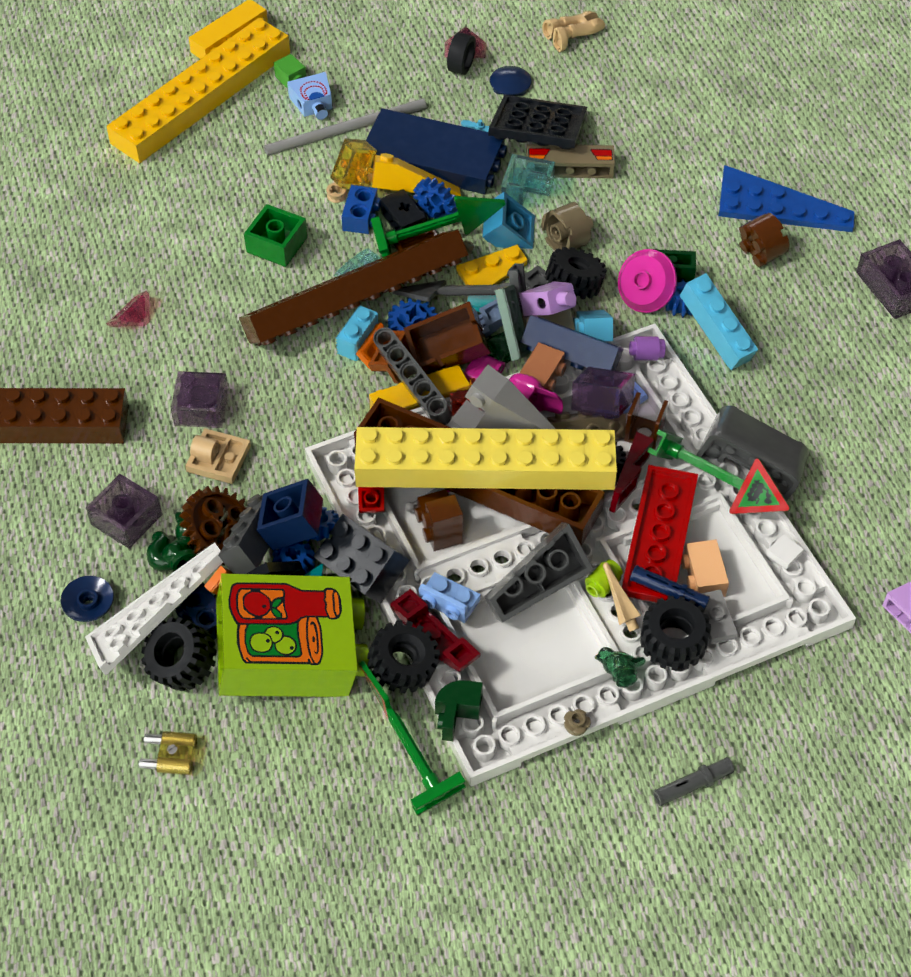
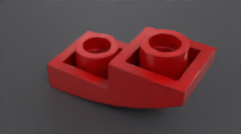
[358,487,385,513]

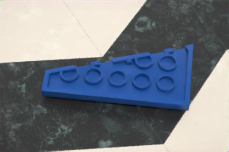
[718,165,854,232]

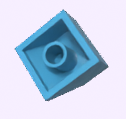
[482,192,535,249]

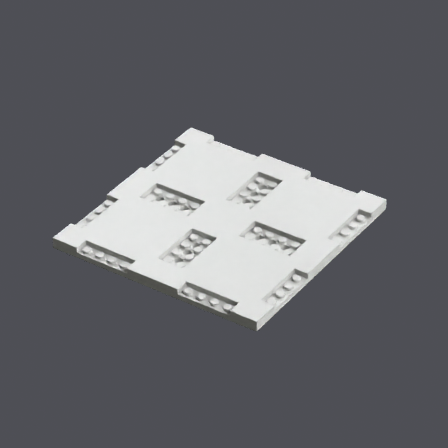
[305,324,856,787]

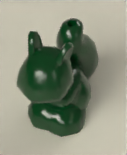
[146,512,198,572]

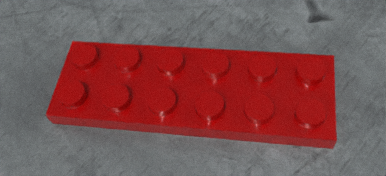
[622,464,698,603]

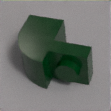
[435,680,483,742]

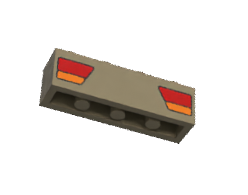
[526,144,615,179]

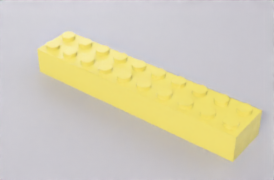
[354,427,617,490]

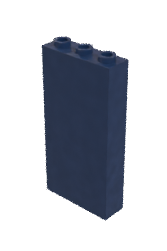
[360,108,507,194]

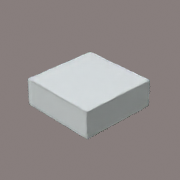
[766,534,804,570]

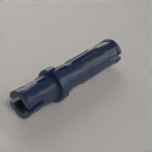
[630,565,710,611]

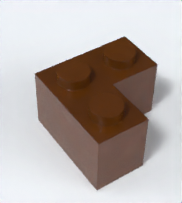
[414,489,463,551]

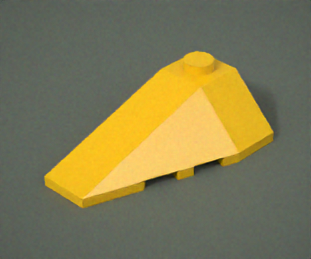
[372,153,461,196]

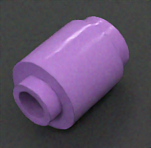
[629,336,666,361]

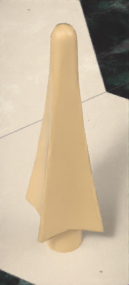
[603,562,641,632]

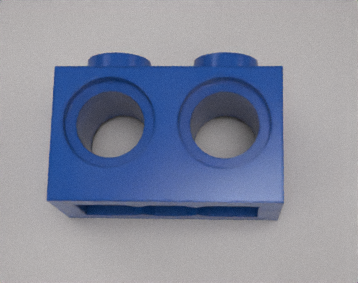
[341,185,381,234]

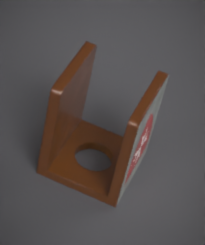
[624,392,669,449]

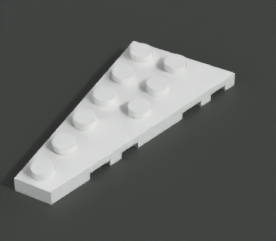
[85,542,223,676]

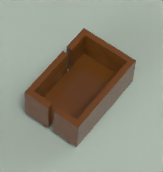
[403,301,491,375]

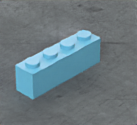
[679,273,758,370]

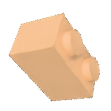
[681,539,729,597]

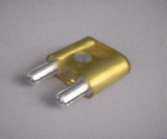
[139,731,197,775]

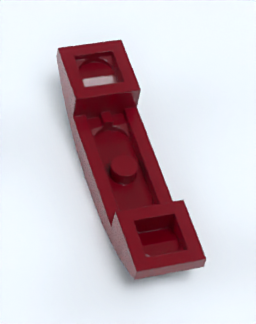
[390,589,481,672]

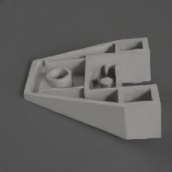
[447,365,556,429]

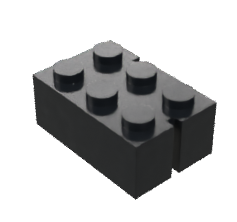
[313,513,410,603]

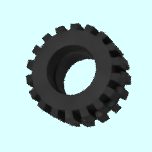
[640,596,711,671]
[141,617,217,691]

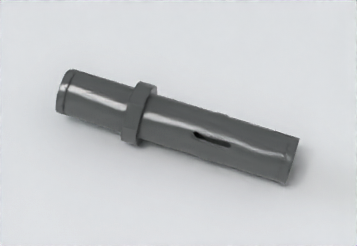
[653,757,735,807]

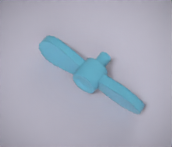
[461,119,489,132]

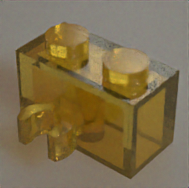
[330,138,377,189]

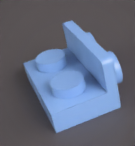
[419,572,481,623]

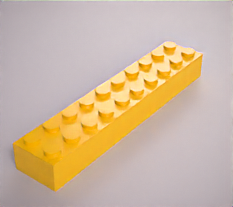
[106,18,290,164]

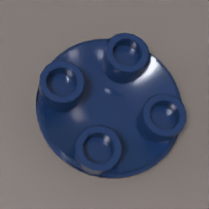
[490,66,531,96]

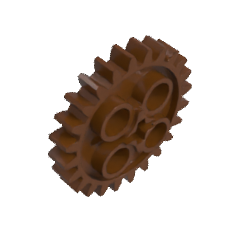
[179,486,247,566]

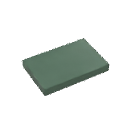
[495,285,530,361]

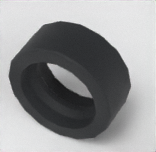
[447,32,476,75]

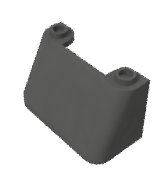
[697,406,809,501]

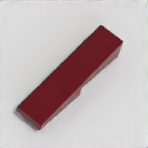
[609,432,654,513]

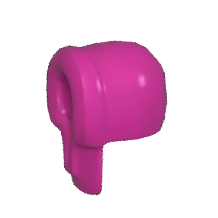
[509,373,563,414]

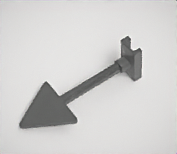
[392,263,526,315]

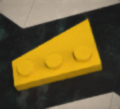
[456,244,528,285]

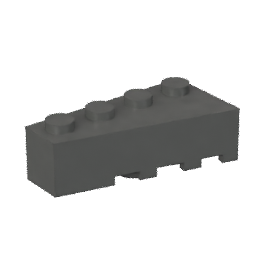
[484,522,594,623]

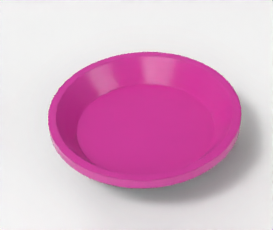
[618,249,677,313]

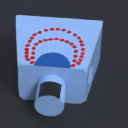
[287,72,332,120]

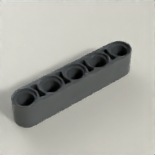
[373,327,452,425]

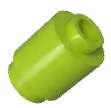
[585,559,623,598]

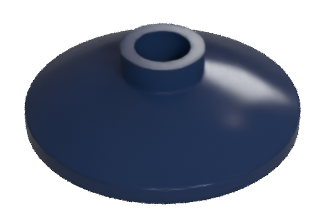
[60,576,114,622]

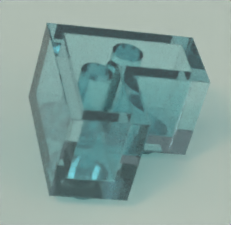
[501,154,555,206]

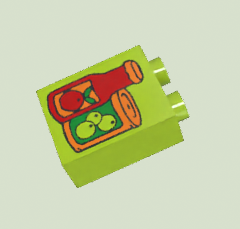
[216,573,369,697]

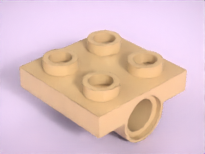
[185,428,251,484]

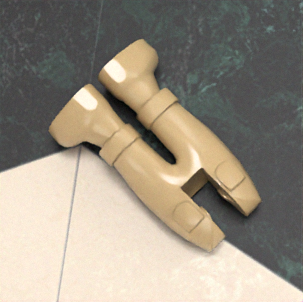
[542,11,605,52]

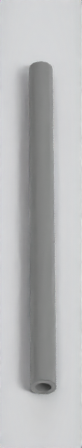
[264,98,427,156]

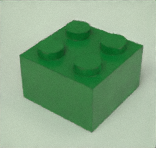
[244,204,308,267]

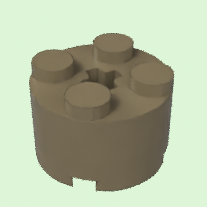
[541,201,594,251]

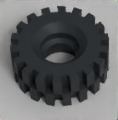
[545,247,607,299]
[367,620,440,694]

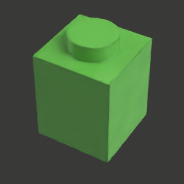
[274,54,306,89]

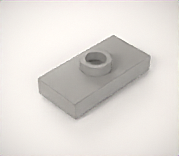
[703,589,738,644]

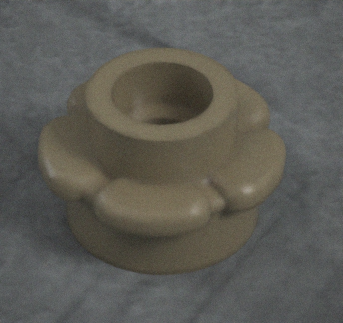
[564,709,591,736]

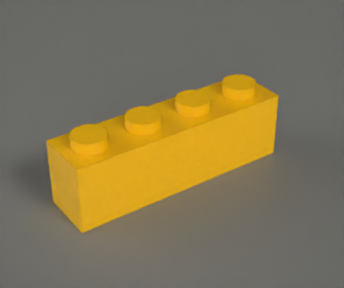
[188,0,268,59]
[369,364,470,410]

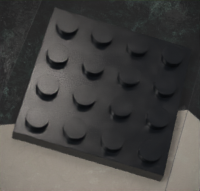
[488,95,588,149]

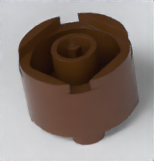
[739,213,790,267]

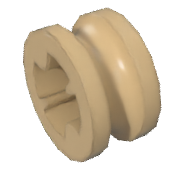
[326,182,346,203]

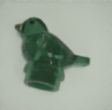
[487,331,511,363]
[595,647,646,688]

